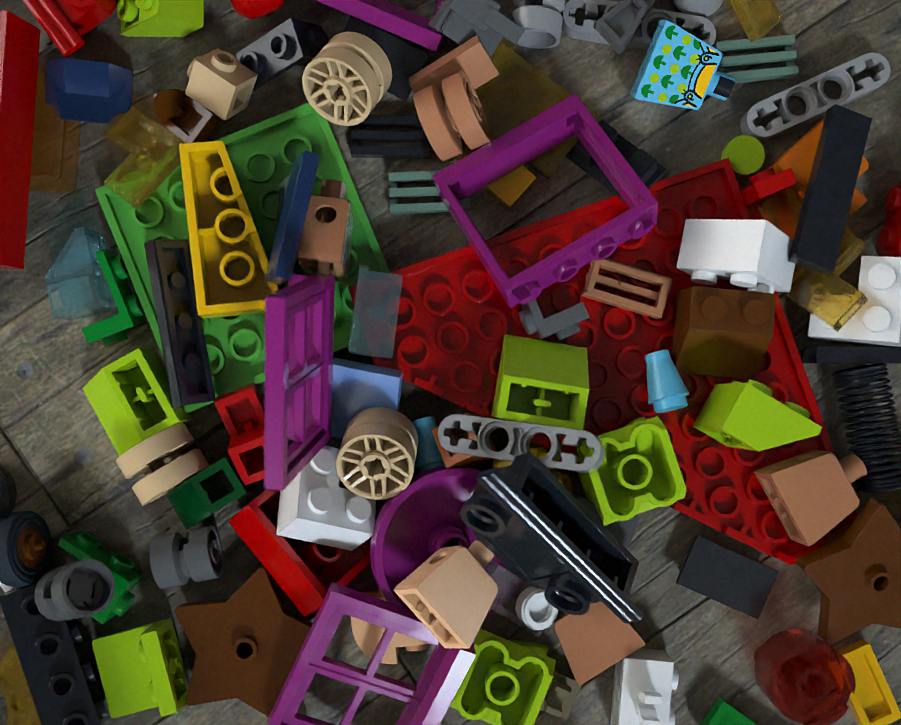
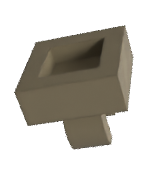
[540,668,582,721]

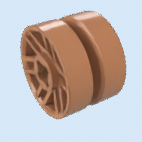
[414,70,493,163]

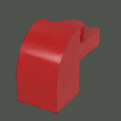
[214,383,265,486]

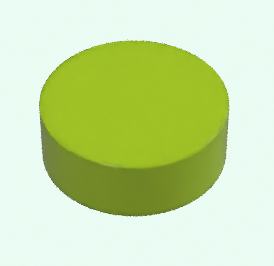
[721,135,765,178]

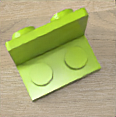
[92,618,189,718]

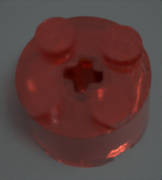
[754,629,856,725]

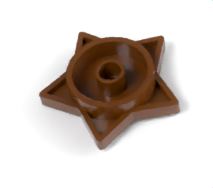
[795,498,901,645]
[175,565,312,717]

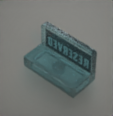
[349,265,403,359]

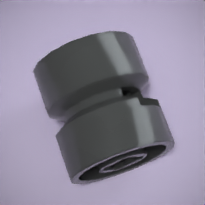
[150,525,224,589]
[35,559,115,622]

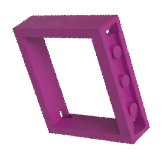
[432,94,658,308]

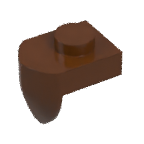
[153,89,222,143]

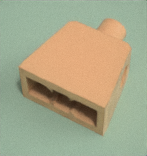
[394,541,498,649]

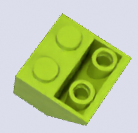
[117,0,204,37]
[491,334,589,430]
[82,348,193,457]
[693,380,822,451]

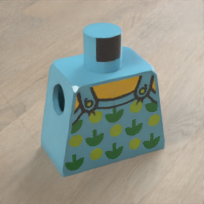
[630,20,735,110]

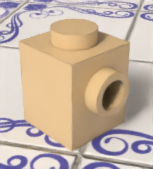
[185,48,258,120]

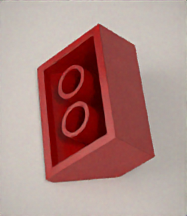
[228,489,370,617]

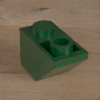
[166,456,257,530]

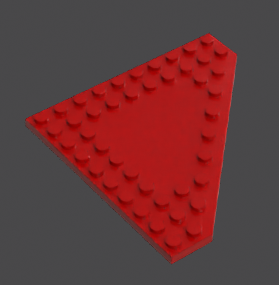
[348,157,857,565]

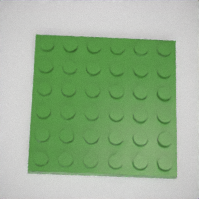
[95,102,390,413]

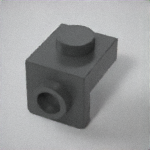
[519,299,590,340]

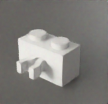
[610,648,679,725]

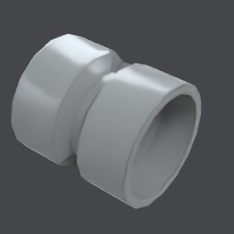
[511,0,566,49]

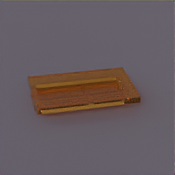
[29,70,81,194]

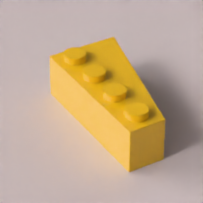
[179,141,279,319]

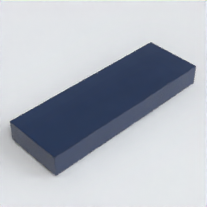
[265,149,320,285]

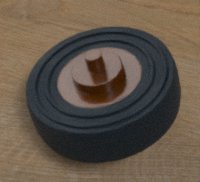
[0,511,53,587]

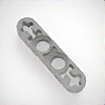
[562,0,716,51]
[740,52,891,142]
[438,414,605,472]

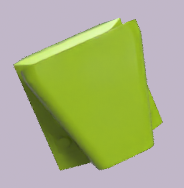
[577,416,686,526]
[449,629,556,725]

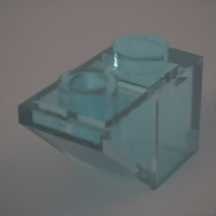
[45,227,117,320]

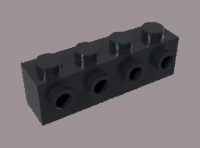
[0,582,110,725]

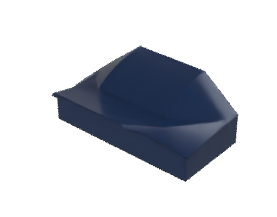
[45,58,134,124]

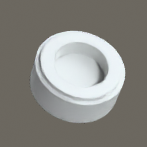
[516,586,559,630]

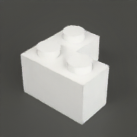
[676,219,795,294]
[808,256,901,347]
[276,445,376,551]

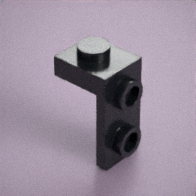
[235,18,329,91]

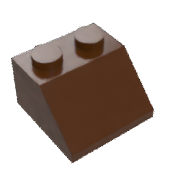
[672,286,776,380]

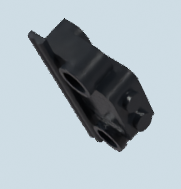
[460,451,644,624]

